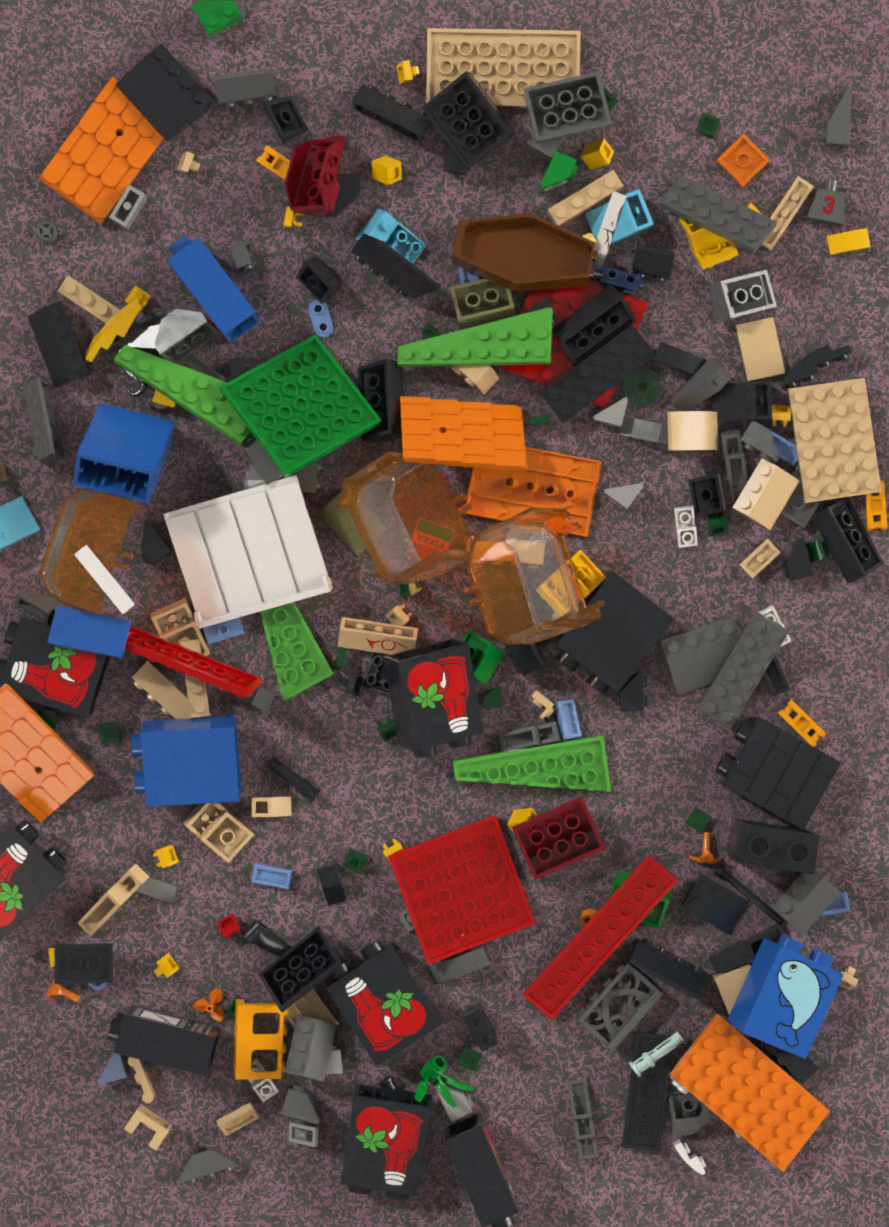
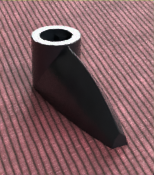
[242,919,290,956]

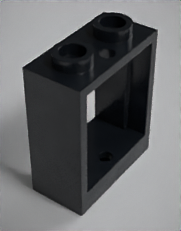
[463,1003,499,1052]

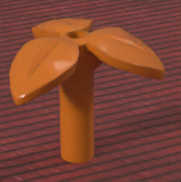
[689,832,722,864]
[46,979,80,1003]
[192,988,224,1022]

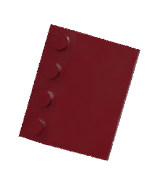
[511,796,605,880]

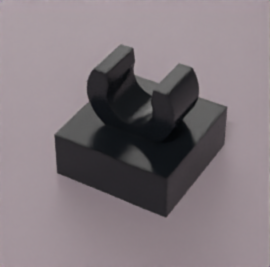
[339,674,364,696]

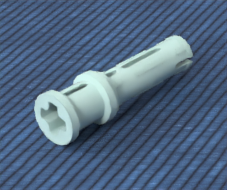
[629,1032,684,1077]

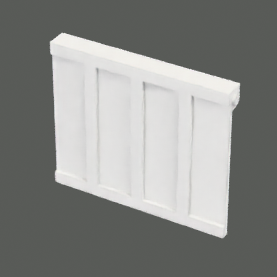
[163,475,333,629]

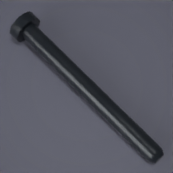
[713,864,784,925]

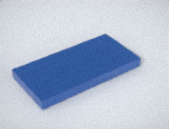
[47,606,132,659]

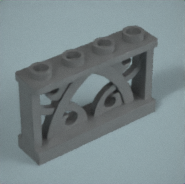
[577,961,663,1052]

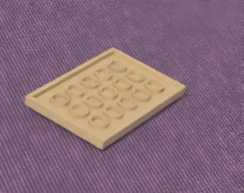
[788,378,882,503]

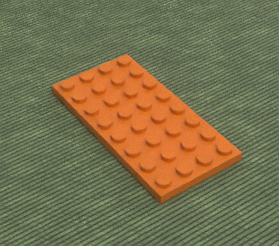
[669,1014,830,1172]

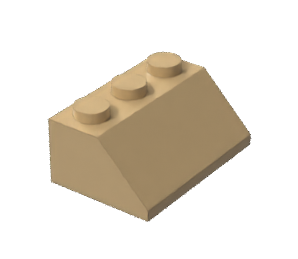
[732,458,800,530]

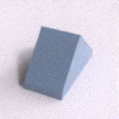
[97,1053,128,1085]

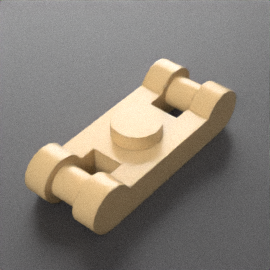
[128,1057,155,1103]

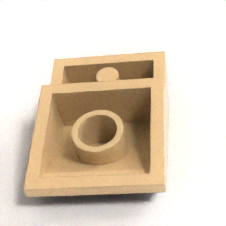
[667,411,718,451]
[150,598,210,656]
[183,802,254,863]

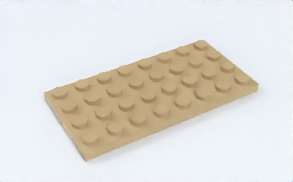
[426,28,580,108]

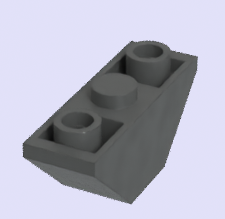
[179,1147,236,1185]

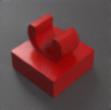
[217,913,241,940]

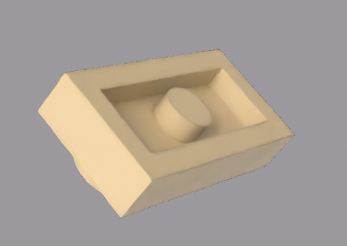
[739,538,781,579]
[216,1103,260,1136]

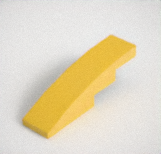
[85,298,142,362]

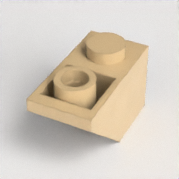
[252,796,292,817]

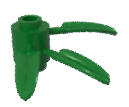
[415,1056,474,1107]

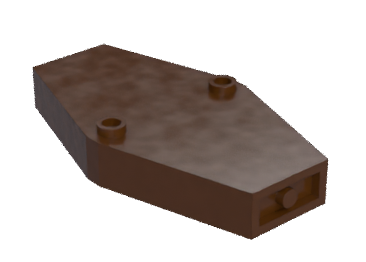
[452,214,598,292]

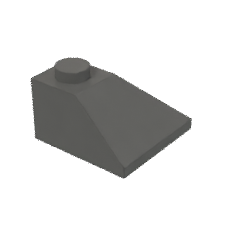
[281,1084,321,1124]
[668,1090,711,1136]

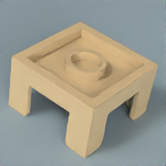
[124,1104,172,1150]

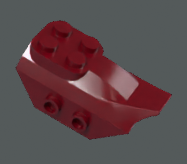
[284,136,346,216]

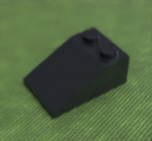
[680,873,749,934]

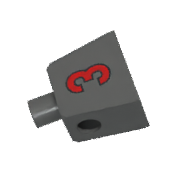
[805,179,845,227]

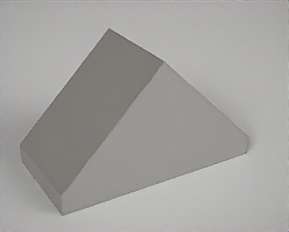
[592,397,628,428]
[604,483,643,510]
[289,1122,320,1147]

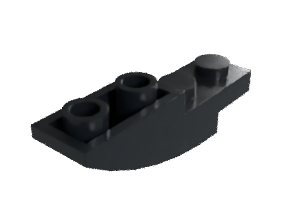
[779,345,852,389]
[709,923,785,974]

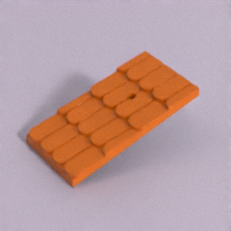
[39,77,164,225]
[400,396,527,472]
[464,447,602,537]
[0,683,94,822]

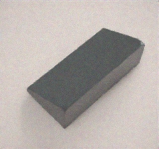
[136,875,179,904]

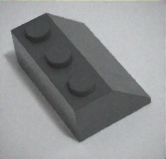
[214,68,277,109]
[772,869,841,935]
[285,1015,337,1082]

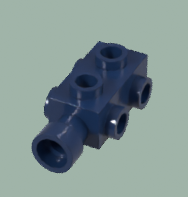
[592,263,645,295]

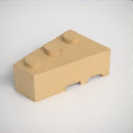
[450,332,499,395]

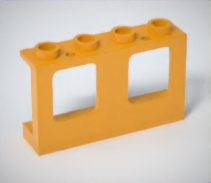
[233,999,287,1080]

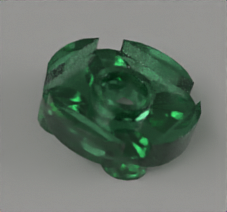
[623,368,661,406]

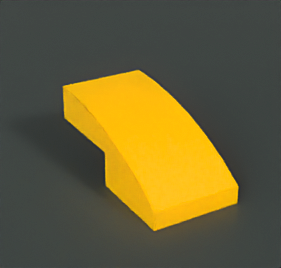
[827,228,871,255]

